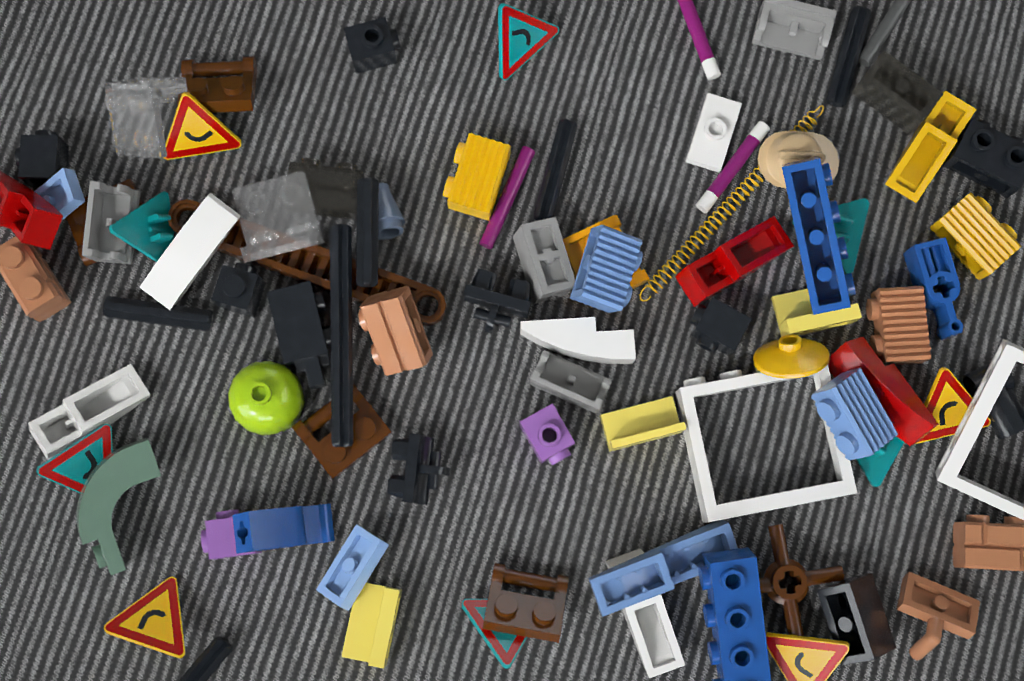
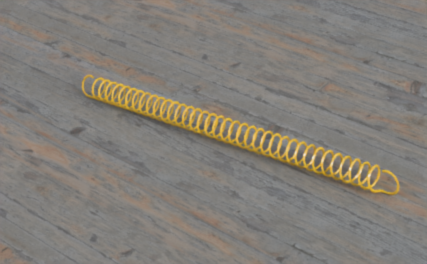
[640,105,824,302]

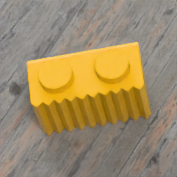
[443,133,511,221]
[930,192,1022,280]

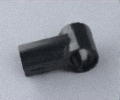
[963,363,1024,440]

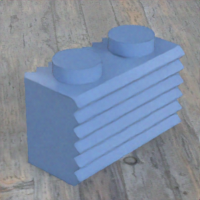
[570,224,643,313]
[811,367,898,460]

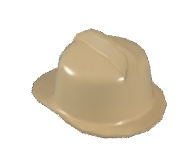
[757,131,839,189]

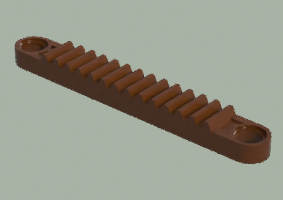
[168,199,446,326]

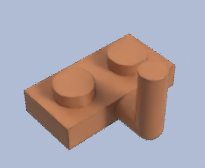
[897,572,980,660]

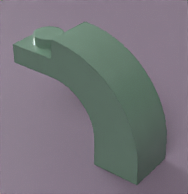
[77,438,161,575]

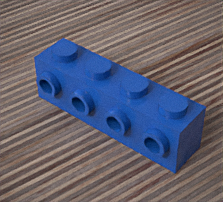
[782,156,856,315]
[698,547,771,681]

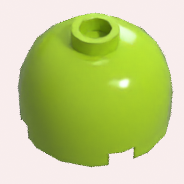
[228,361,305,436]

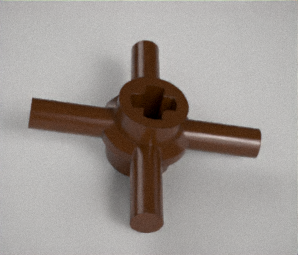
[759,524,844,636]

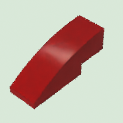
[0,171,63,250]
[675,216,794,307]
[828,337,939,446]

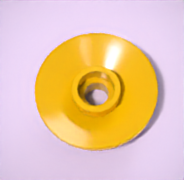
[753,335,830,378]

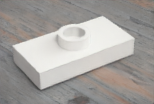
[685,93,742,173]

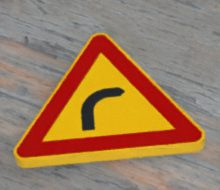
[162,92,241,160]
[916,367,991,444]
[104,577,185,658]
[766,632,850,681]

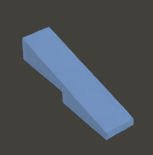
[588,520,738,616]

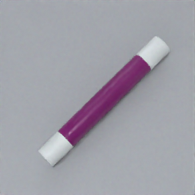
[677,0,721,80]
[696,121,770,213]

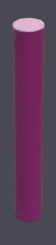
[479,146,535,249]

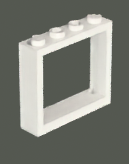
[935,339,1024,520]
[675,365,857,523]

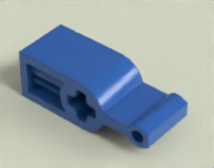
[903,237,963,340]
[232,503,335,554]

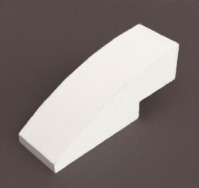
[140,193,241,310]
[520,317,636,364]
[28,364,150,460]
[605,549,685,678]

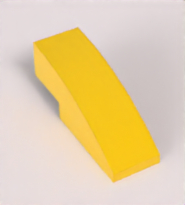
[885,91,977,203]

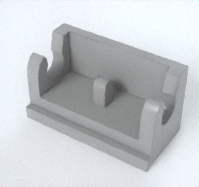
[752,0,837,60]
[82,181,140,264]
[513,217,575,304]
[529,350,612,414]

